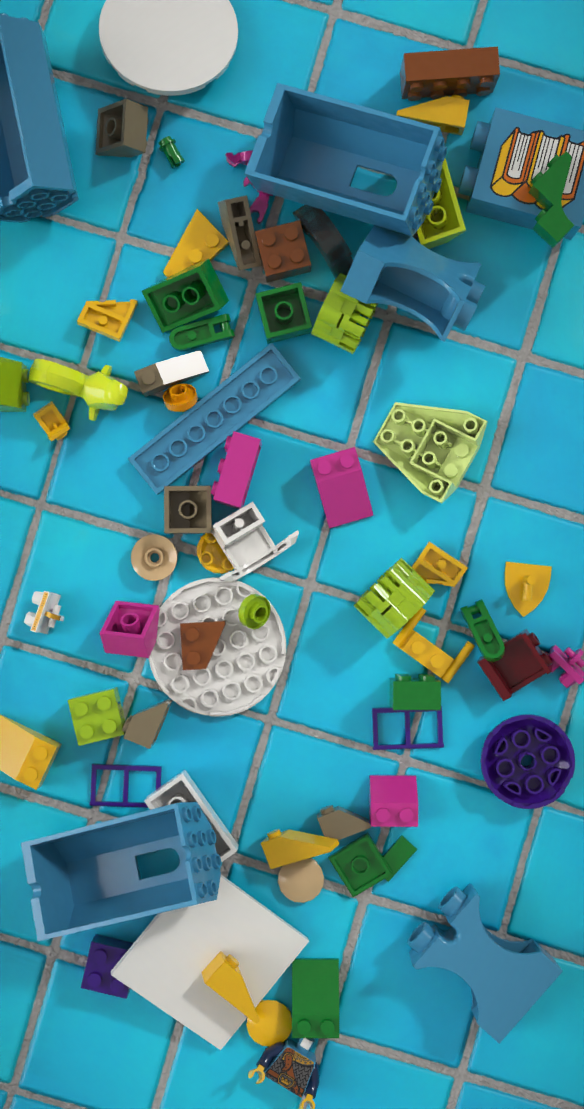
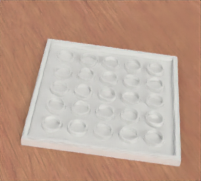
[111,875,309,1050]

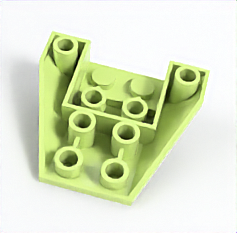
[373,402,488,504]

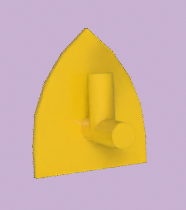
[504,562,552,617]

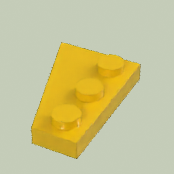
[163,209,229,278]

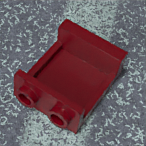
[478,629,553,701]

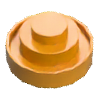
[163,384,198,412]

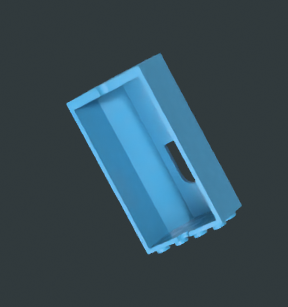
[0,13,79,223]
[244,83,447,237]
[21,802,221,941]

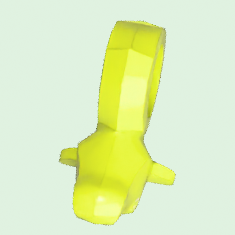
[28,359,128,421]

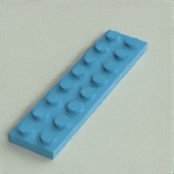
[128,343,301,495]

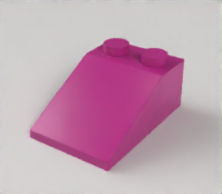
[310,447,373,529]

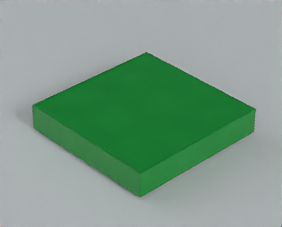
[328,832,393,897]

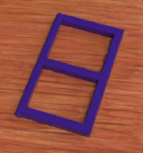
[372,706,444,750]
[90,764,162,808]

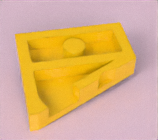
[77,299,138,342]
[412,541,468,587]

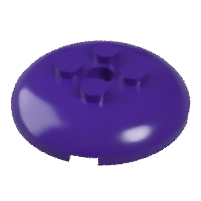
[481,714,575,809]

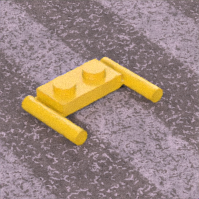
[392,608,475,683]

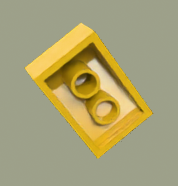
[0,714,62,790]

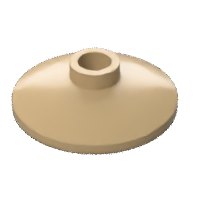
[131,534,177,581]

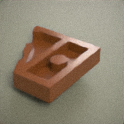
[180,621,226,670]

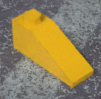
[396,95,470,135]
[260,829,339,869]
[201,951,260,1024]

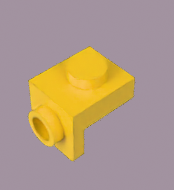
[33,401,70,441]

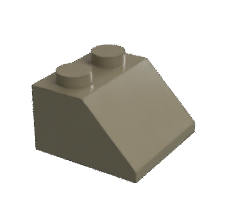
[96,99,148,157]
[164,486,212,534]
[122,699,172,749]

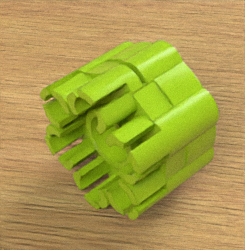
[311,273,378,354]
[353,557,435,639]

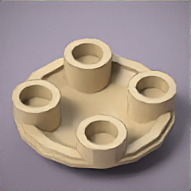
[278,858,324,903]

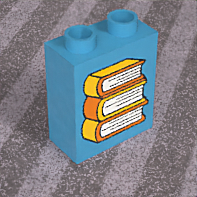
[458,107,584,240]

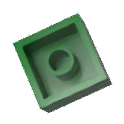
[255,282,312,344]
[390,674,441,710]

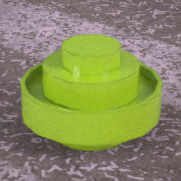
[238,594,271,629]

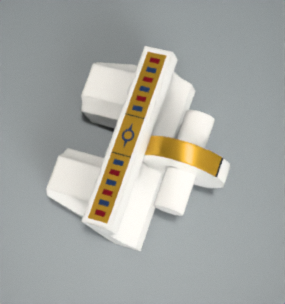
[24,591,65,634]

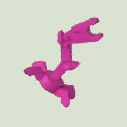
[226,150,273,224]

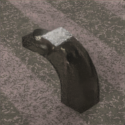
[293,205,353,279]

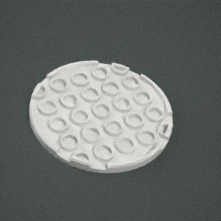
[99,0,238,96]
[148,578,286,717]

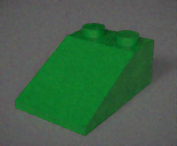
[142,259,229,333]
[292,958,339,1038]

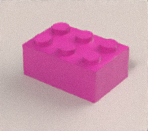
[211,431,262,509]

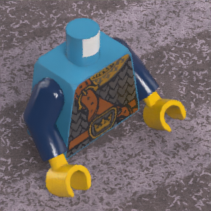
[248,1038,319,1109]

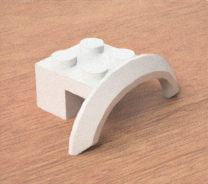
[212,502,299,583]

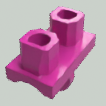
[549,644,584,688]

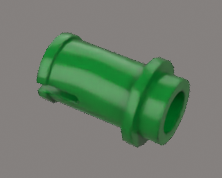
[159,136,185,168]

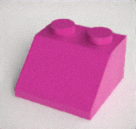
[99,601,160,658]
[369,775,418,827]

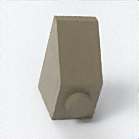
[317,805,371,840]

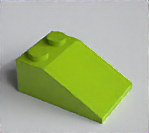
[0,357,30,412]

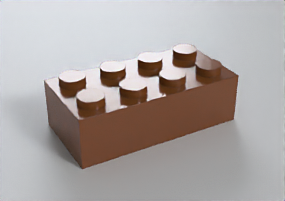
[400,46,500,101]

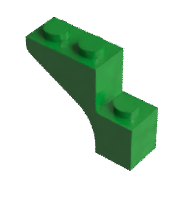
[528,151,574,248]

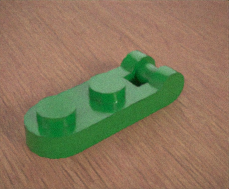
[169,314,235,351]
[460,599,505,662]

